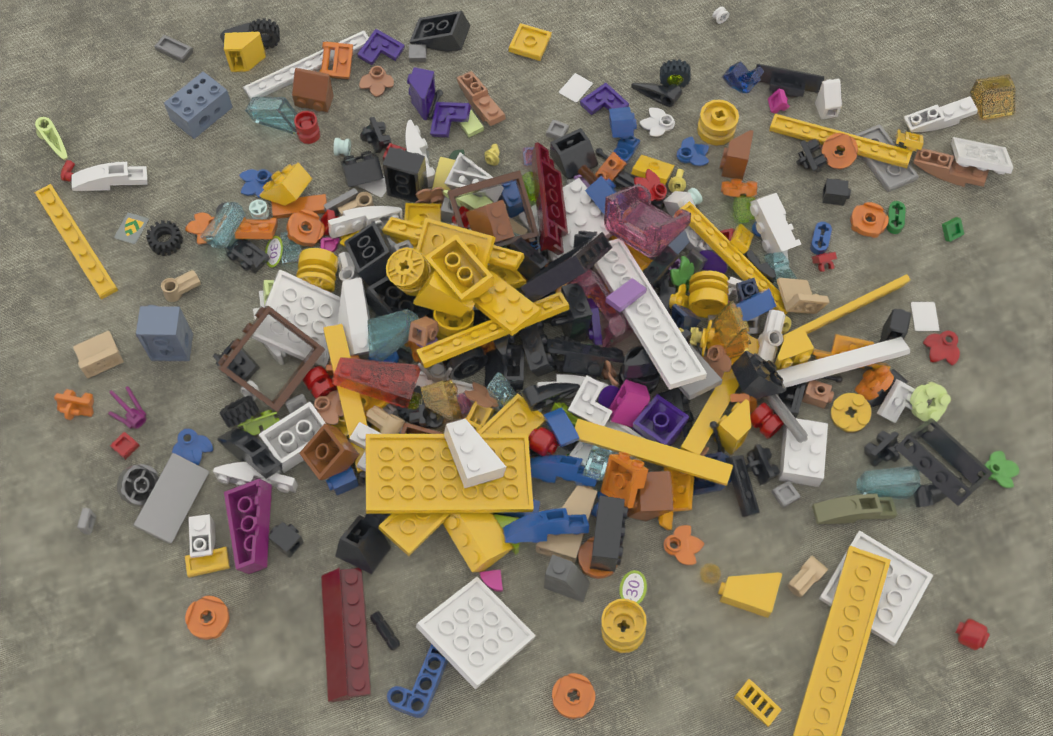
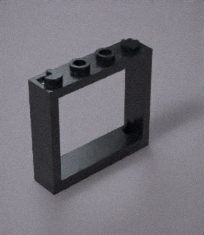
[521,232,613,302]
[895,418,993,506]

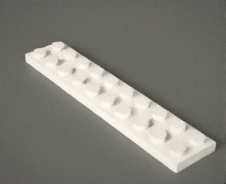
[594,238,707,390]

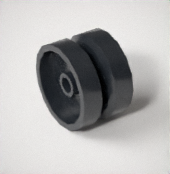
[442,346,488,380]

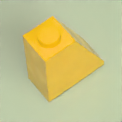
[413,271,475,317]
[718,572,782,618]

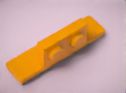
[812,334,890,370]
[658,467,694,531]

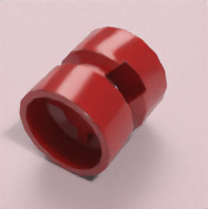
[294,111,320,144]
[302,366,337,399]
[750,402,784,439]

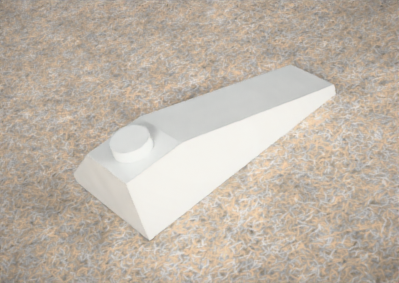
[337,277,377,356]

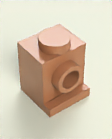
[408,316,439,347]
[802,380,834,409]

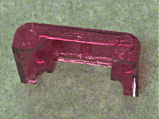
[604,184,691,258]
[566,269,634,348]

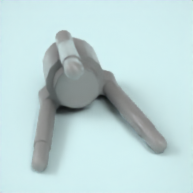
[418,362,452,383]

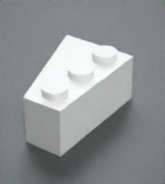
[444,152,504,203]
[750,193,801,254]
[444,419,506,488]

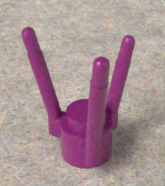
[108,386,147,429]

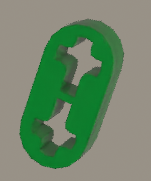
[886,201,906,234]

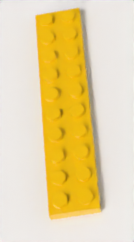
[390,215,542,336]
[379,394,546,556]
[792,546,891,736]

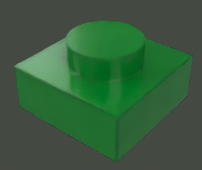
[942,217,964,242]

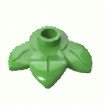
[670,256,694,292]
[983,451,1020,488]

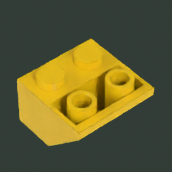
[224,32,266,72]
[259,162,313,206]
[774,329,814,371]
[714,399,751,455]

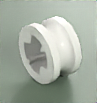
[712,7,729,24]

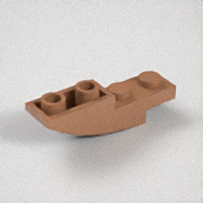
[457,71,506,126]
[914,148,989,187]

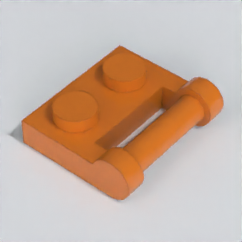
[319,42,353,80]
[235,217,278,239]

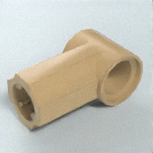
[337,192,374,217]
[161,270,201,302]
[366,405,405,434]
[787,555,828,598]

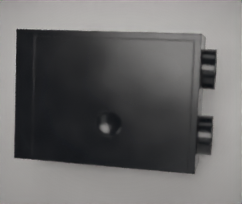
[550,282,593,342]

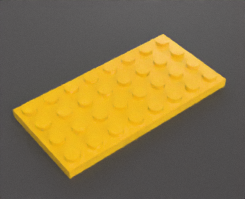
[365,434,534,514]

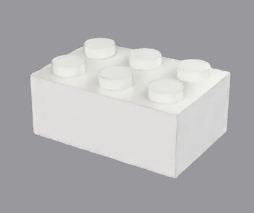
[259,402,325,473]
[779,418,828,487]

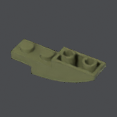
[812,494,898,524]

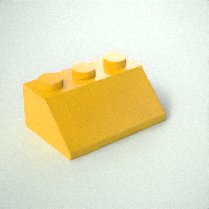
[425,235,494,301]
[443,513,514,572]

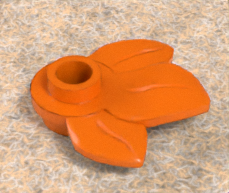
[185,212,223,245]
[663,525,704,565]

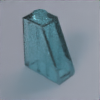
[245,97,297,134]
[200,202,246,248]
[367,309,419,362]
[857,466,921,499]

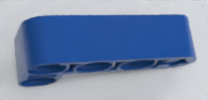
[387,644,448,718]

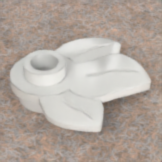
[640,108,675,137]

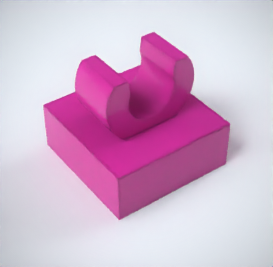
[768,89,790,114]

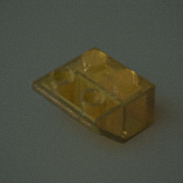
[970,74,1016,120]
[713,301,751,359]
[420,380,464,420]

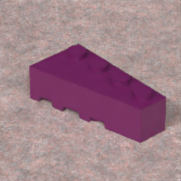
[224,478,272,574]

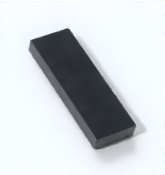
[725,455,760,517]

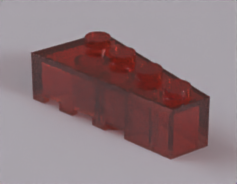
[332,357,421,409]

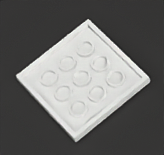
[519,178,619,261]
[252,270,341,368]
[819,530,933,646]
[416,577,536,689]

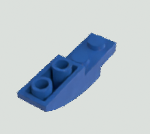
[530,455,601,487]
[503,508,589,544]

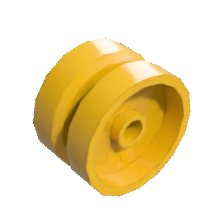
[697,100,739,146]

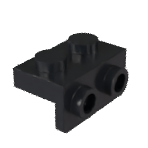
[224,239,270,274]
[213,340,260,383]

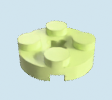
[910,382,951,422]

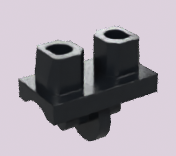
[360,117,391,153]
[796,139,829,173]
[409,404,444,430]
[864,430,900,467]
[746,444,780,485]

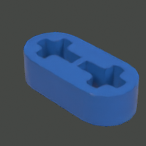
[810,222,832,255]

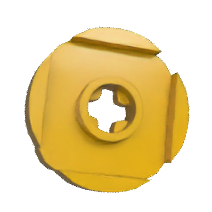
[830,393,871,433]

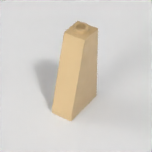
[536,485,597,564]

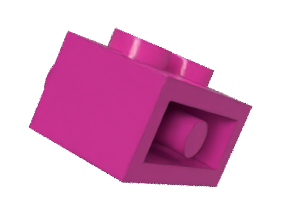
[609,380,650,427]

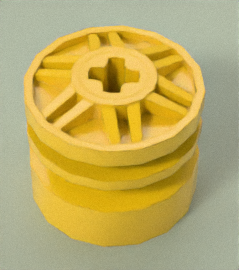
[386,247,435,296]
[296,248,339,293]
[688,271,729,318]
[433,308,474,341]
[601,599,647,653]

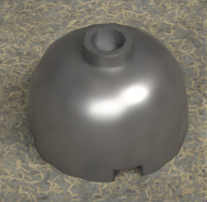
[117,464,158,505]

